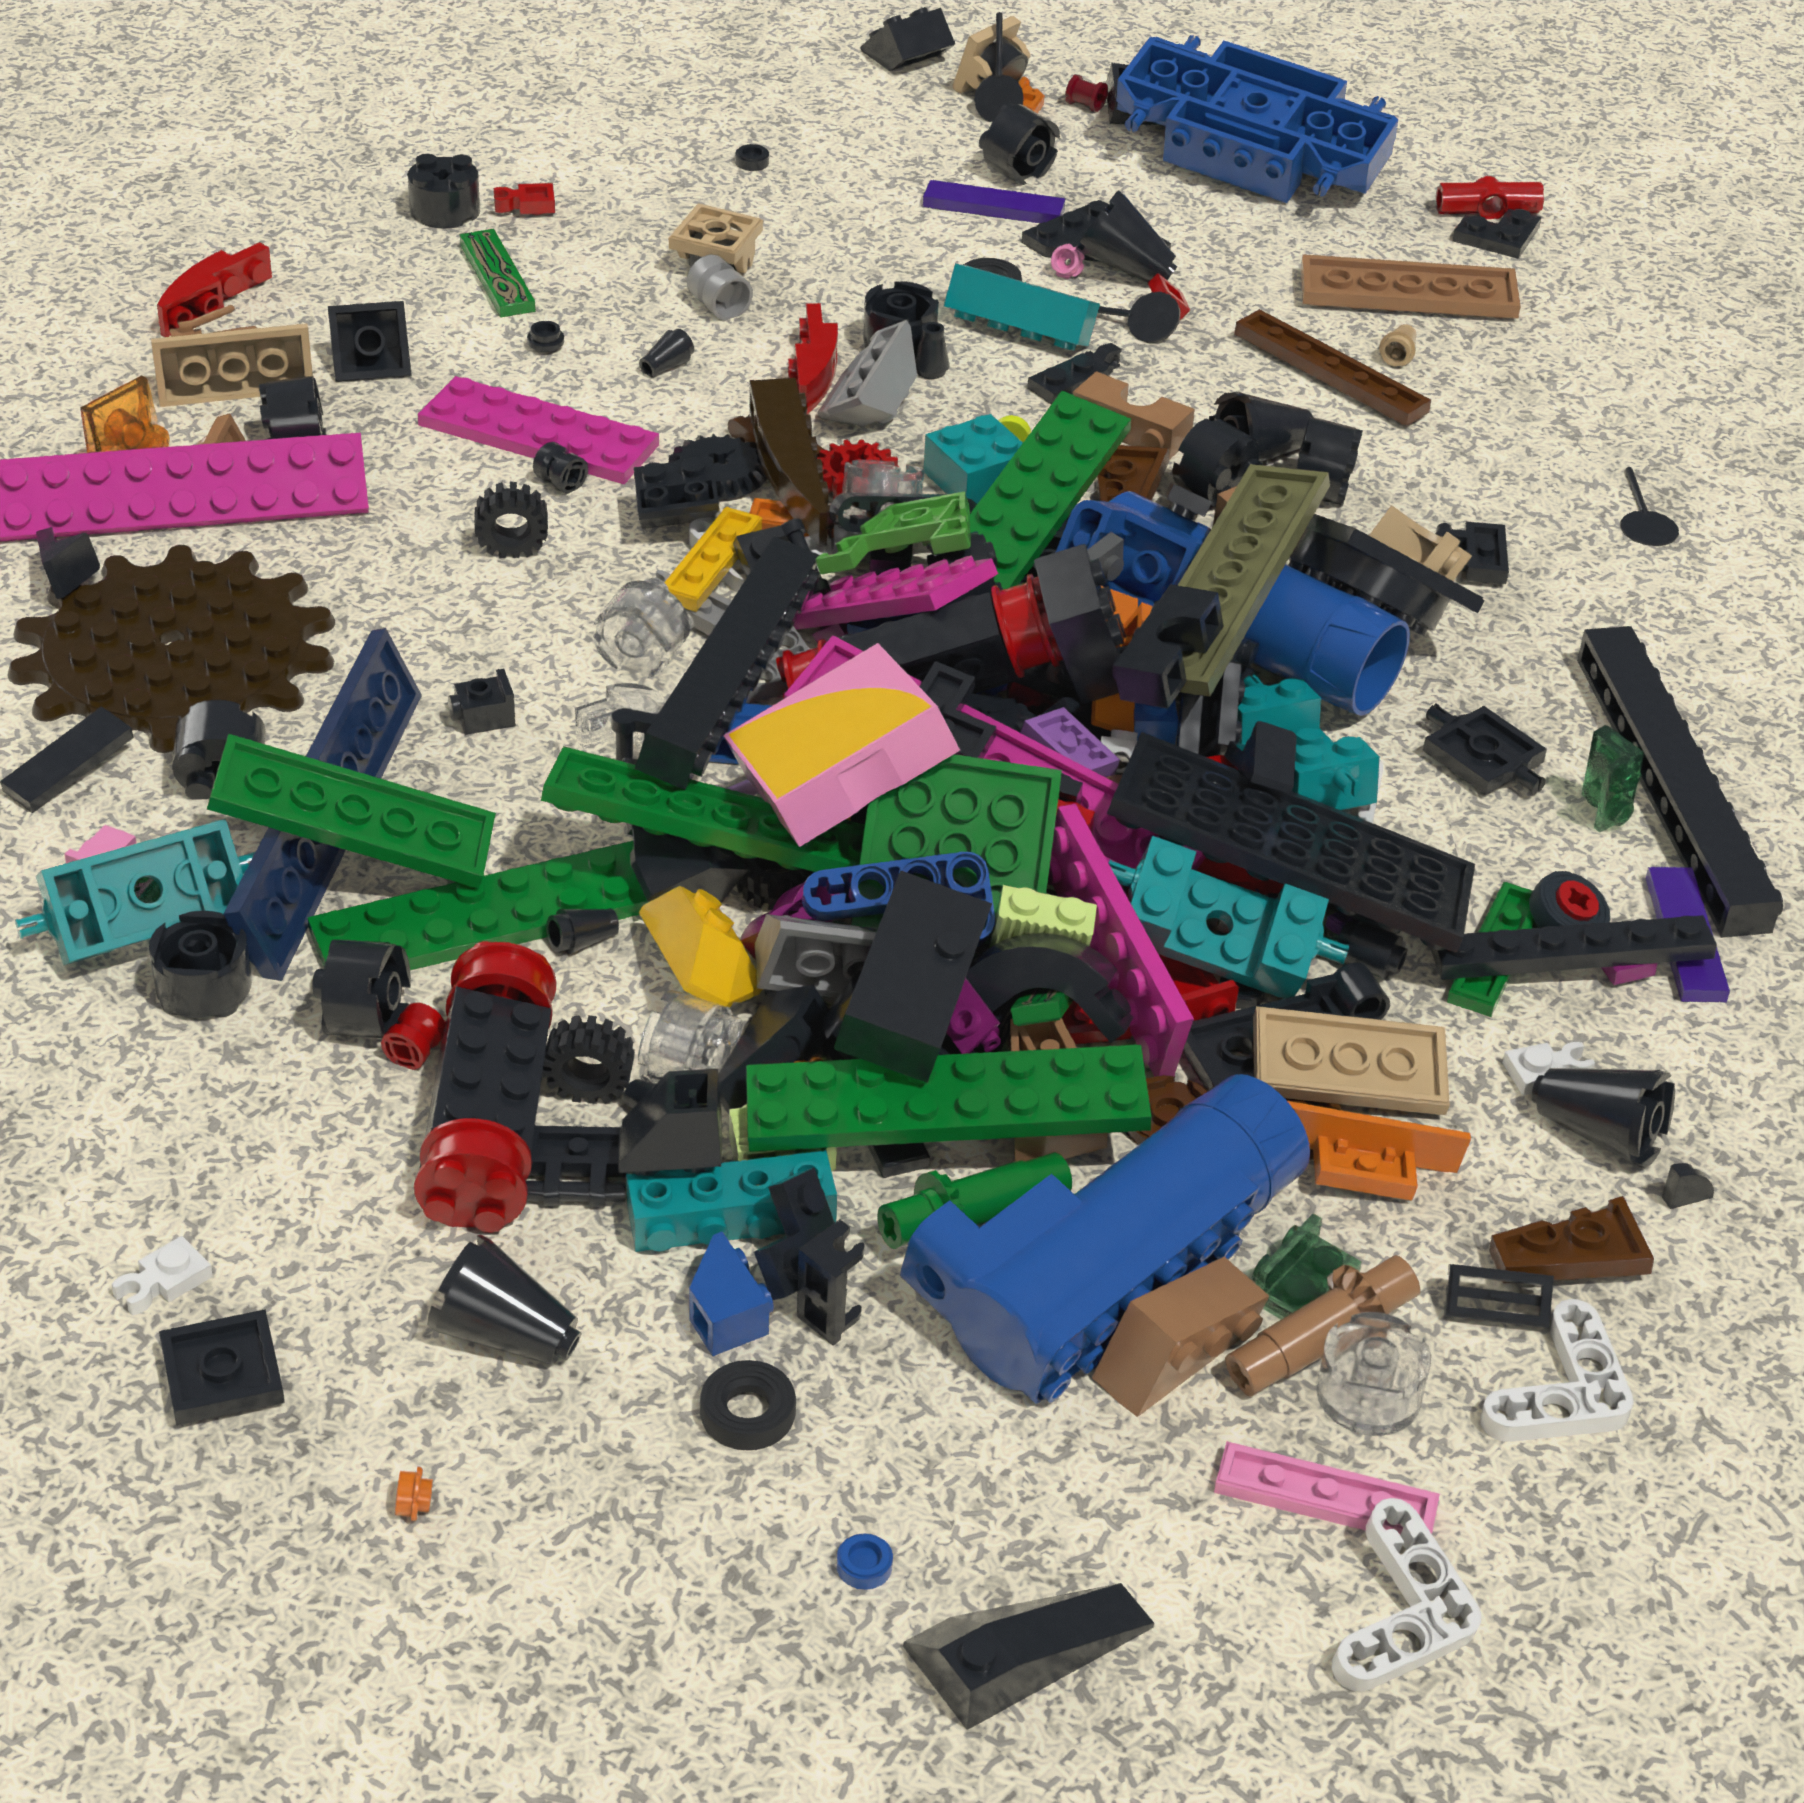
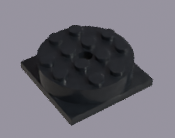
[1288,514,1485,636]

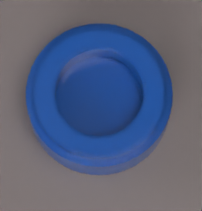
[837,1533,893,1590]

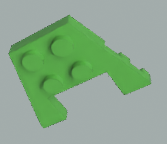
[815,491,971,575]

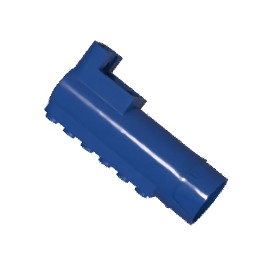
[1056,491,1410,716]
[900,1074,1310,1404]

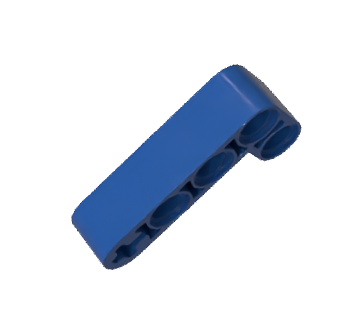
[802,852,995,947]

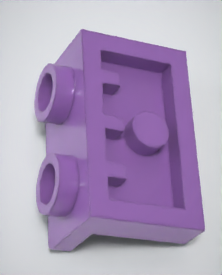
[1021,707,1120,777]

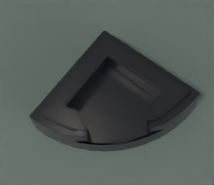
[1662,1163,1714,1209]

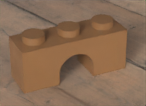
[1073,371,1195,460]

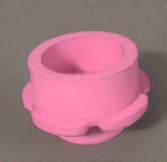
[1051,244,1085,279]

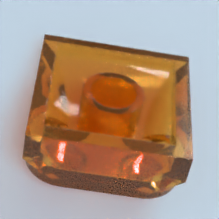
[80,375,170,453]

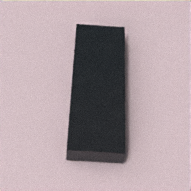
[0,706,134,813]

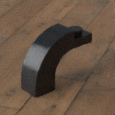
[966,933,1134,1043]

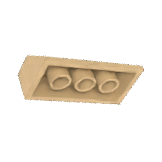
[151,323,313,407]

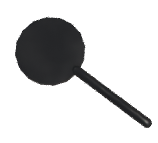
[974,12,1024,122]
[1098,292,1181,343]
[1620,467,1679,546]

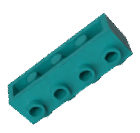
[944,263,1100,351]
[626,1151,837,1252]

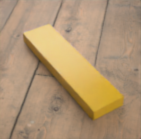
[658,507,762,612]

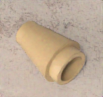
[1379,324,1417,366]

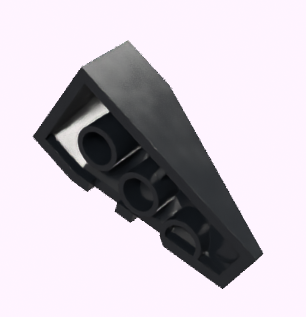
[622,758,748,903]
[903,1583,1154,1730]

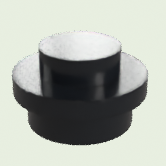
[527,321,565,352]

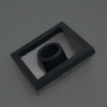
[328,301,412,382]

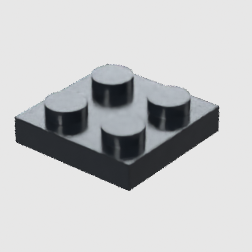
[159,1309,285,1426]

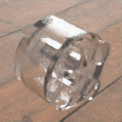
[842,460,925,519]
[593,578,694,679]
[638,990,743,1084]
[1316,1312,1431,1437]

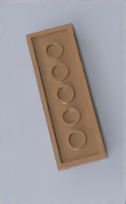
[1301,254,1521,319]

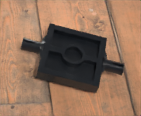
[1423,704,1547,795]

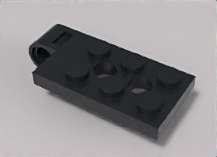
[1183,962,1390,1091]

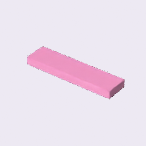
[1214,1441,1440,1534]

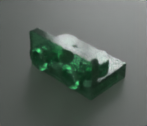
[1581,725,1644,832]
[1252,1213,1362,1319]

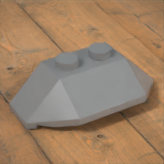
[817,320,917,426]

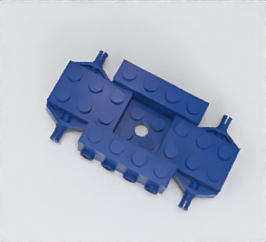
[1116,35,1399,203]

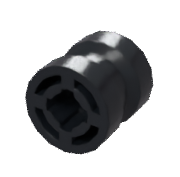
[533,442,588,494]

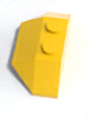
[639,886,763,1010]

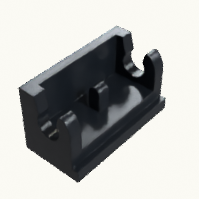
[797,1219,865,1346]

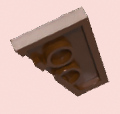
[1097,445,1169,502]
[1489,1196,1654,1283]

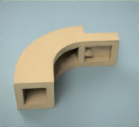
[1369,505,1472,581]

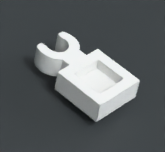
[1502,1042,1595,1096]
[112,1236,213,1316]

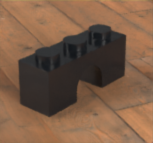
[1112,584,1224,709]

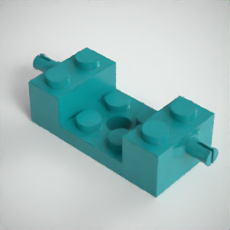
[1237,675,1380,810]
[15,819,255,966]
[1108,836,1349,999]

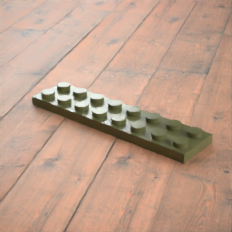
[1178,464,1330,696]

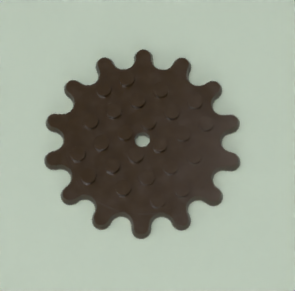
[7,545,335,753]

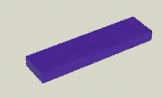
[923,180,1066,223]
[1645,867,1730,1003]

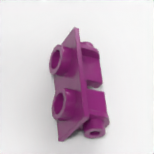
[946,978,1001,1054]

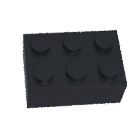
[1034,544,1127,705]

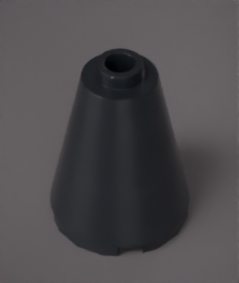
[1076,190,1178,282]
[1209,392,1314,462]
[1532,1068,1675,1167]
[427,1234,582,1365]

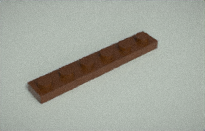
[1234,309,1431,426]

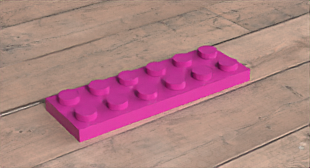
[417,376,659,485]
[793,556,998,630]
[1047,804,1194,1077]

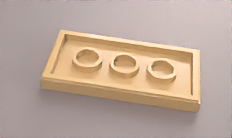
[1253,1006,1450,1115]

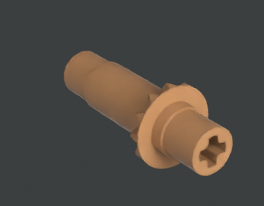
[1225,1255,1421,1397]

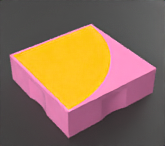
[723,643,960,847]

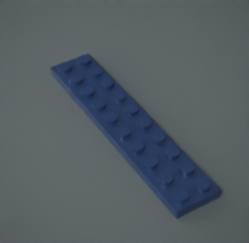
[223,628,422,981]

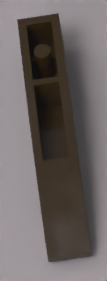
[749,378,834,546]

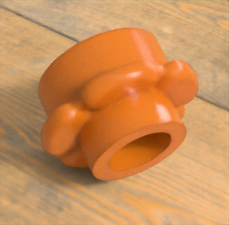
[395,1466,433,1521]

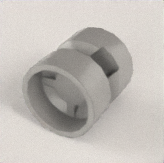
[687,254,753,320]

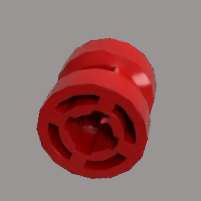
[381,1003,445,1070]

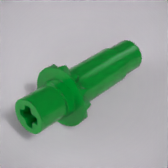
[877,1152,1072,1249]

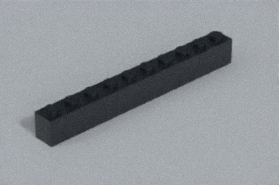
[635,536,820,790]
[1577,626,1783,938]

